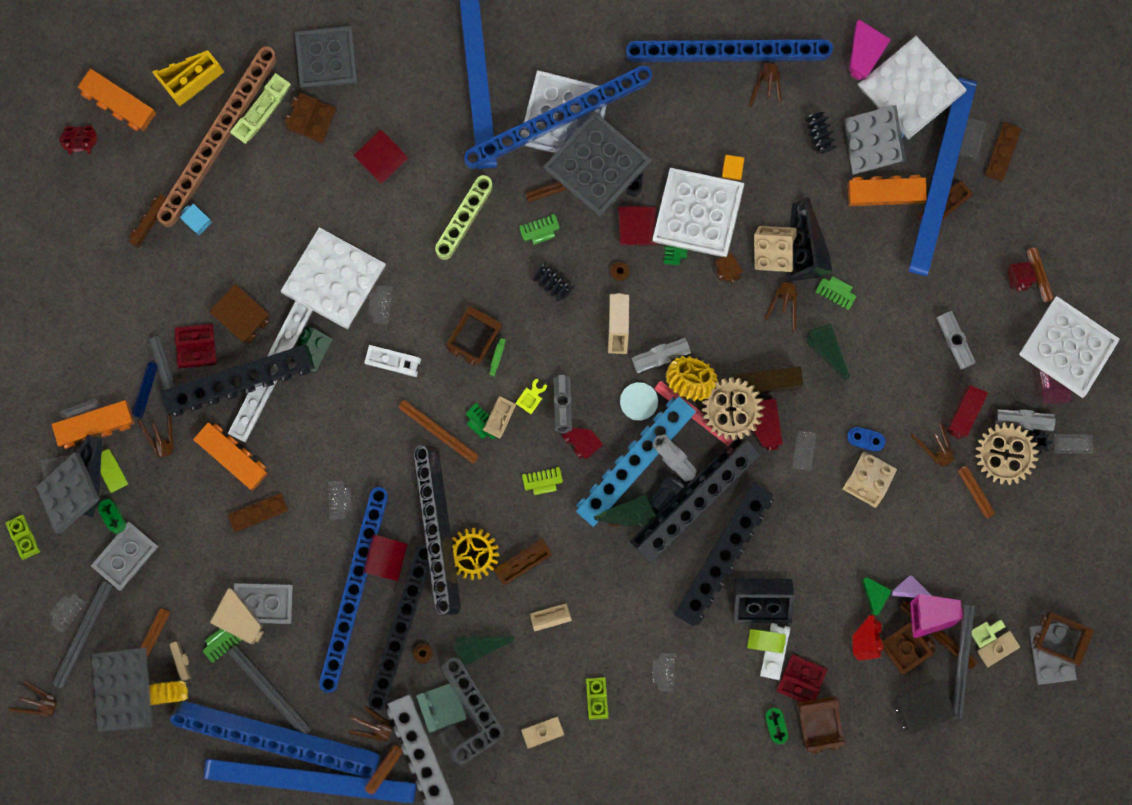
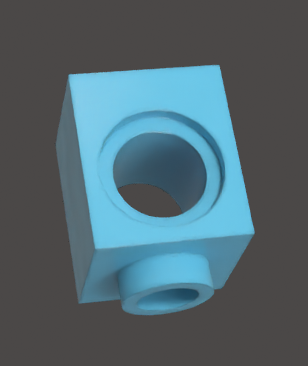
[180,204,212,236]

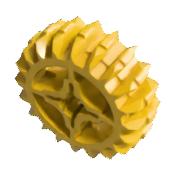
[666,356,718,402]
[452,528,499,580]
[149,681,188,705]

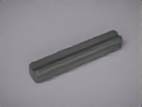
[149,336,175,390]

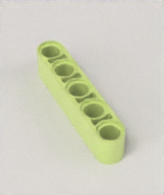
[435,175,492,260]

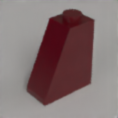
[947,385,988,439]
[740,399,782,451]

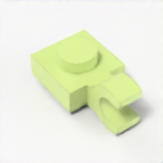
[971,620,1005,648]

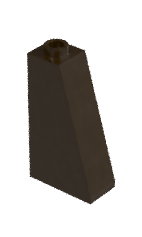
[727,367,803,396]

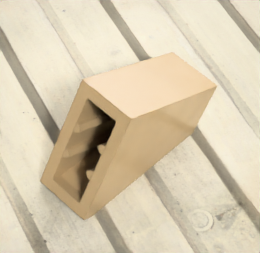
[608,293,629,354]
[210,588,264,644]

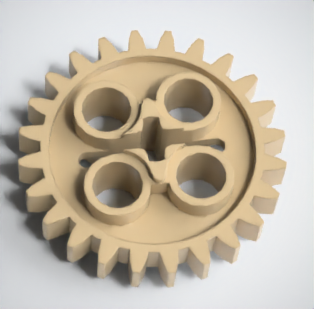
[702,377,765,440]
[976,422,1039,485]

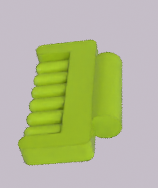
[522,467,563,495]

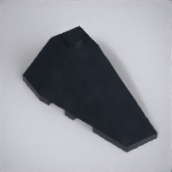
[788,197,832,281]
[77,435,103,517]

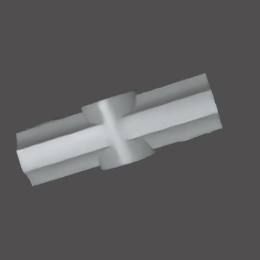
[936,311,976,370]
[631,338,691,374]
[995,409,1056,431]
[652,434,697,482]

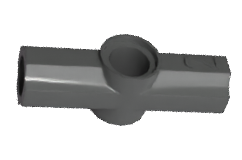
[553,375,572,433]

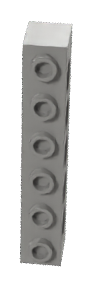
[386,695,455,805]

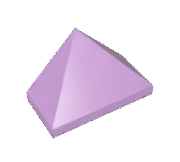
[890,576,931,598]

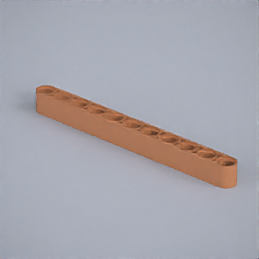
[157,47,277,227]

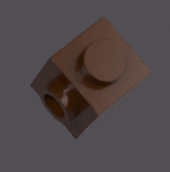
[714,252,743,284]

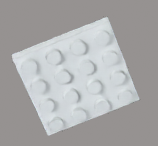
[858,36,966,140]
[521,71,611,154]
[652,168,744,257]
[281,228,386,329]
[1019,296,1120,398]

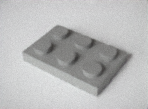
[91,522,159,591]
[234,583,293,624]
[1029,623,1077,685]

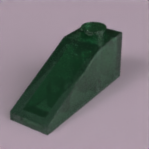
[806,323,850,380]
[594,495,655,527]
[453,635,515,666]

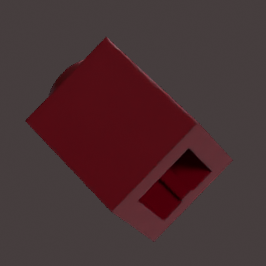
[1008,262,1037,292]
[561,428,603,460]

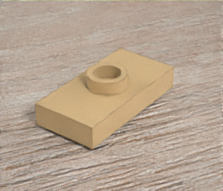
[483,396,516,438]
[530,603,572,632]
[977,631,1020,668]
[170,642,191,681]
[521,717,564,748]

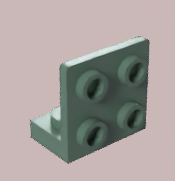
[416,684,466,733]

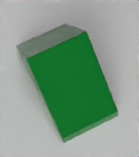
[862,578,891,616]

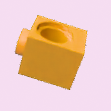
[722,155,744,182]

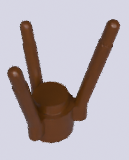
[749,63,781,107]
[765,283,798,331]
[138,415,175,458]
[911,423,955,467]
[9,681,57,717]
[348,706,393,741]

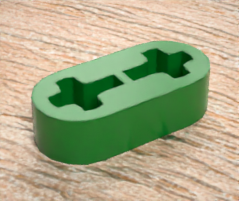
[98,499,126,534]
[765,708,788,744]

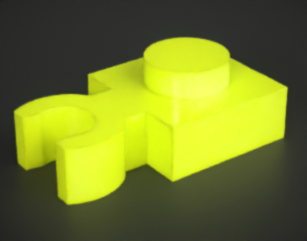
[515,379,547,415]

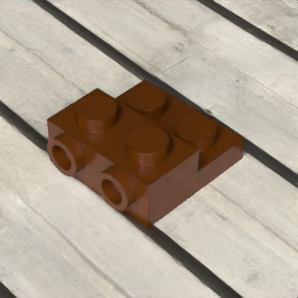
[284,93,337,144]
[882,620,936,675]

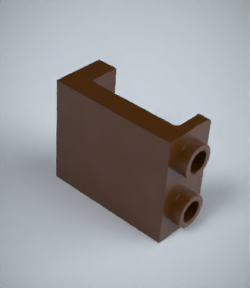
[209,284,271,344]
[798,696,846,754]

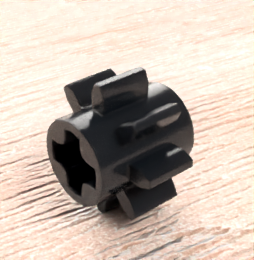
[1030,430,1053,455]

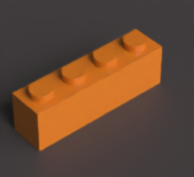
[78,68,156,132]
[848,175,927,206]
[51,400,135,449]
[193,422,268,491]

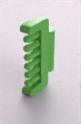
[519,214,560,245]
[816,276,856,310]
[489,338,506,377]
[203,628,242,663]

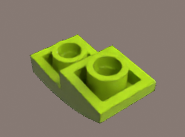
[100,449,128,493]
[5,515,41,560]
[747,629,786,654]
[586,677,608,720]

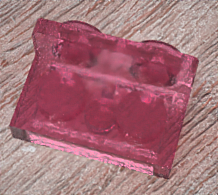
[1040,369,1073,404]

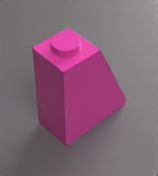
[849,20,891,80]
[910,594,963,638]

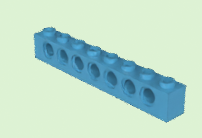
[576,396,696,527]

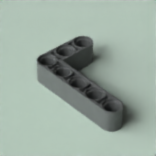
[442,658,503,764]

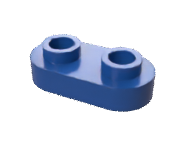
[847,427,885,452]

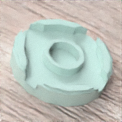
[620,382,658,421]

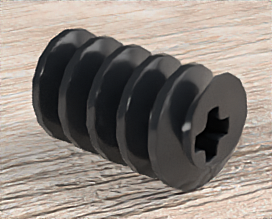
[805,112,837,154]
[533,261,575,302]

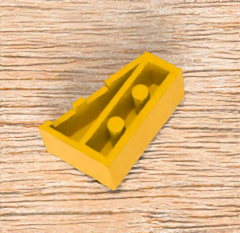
[152,50,224,107]

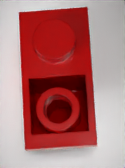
[852,615,883,661]

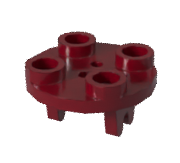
[59,125,98,154]

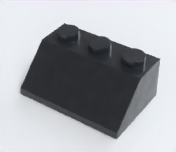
[734,579,794,623]

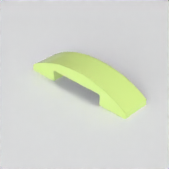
[230,73,291,144]

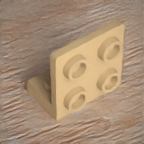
[754,226,796,272]
[843,451,897,508]

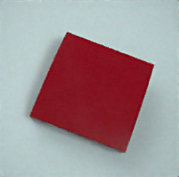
[353,129,408,184]
[618,207,658,246]
[175,324,217,369]
[363,535,408,581]
[777,653,828,702]

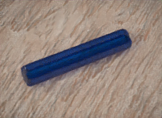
[132,362,158,418]

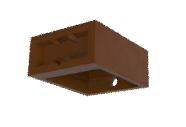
[446,305,503,366]
[1032,612,1094,666]

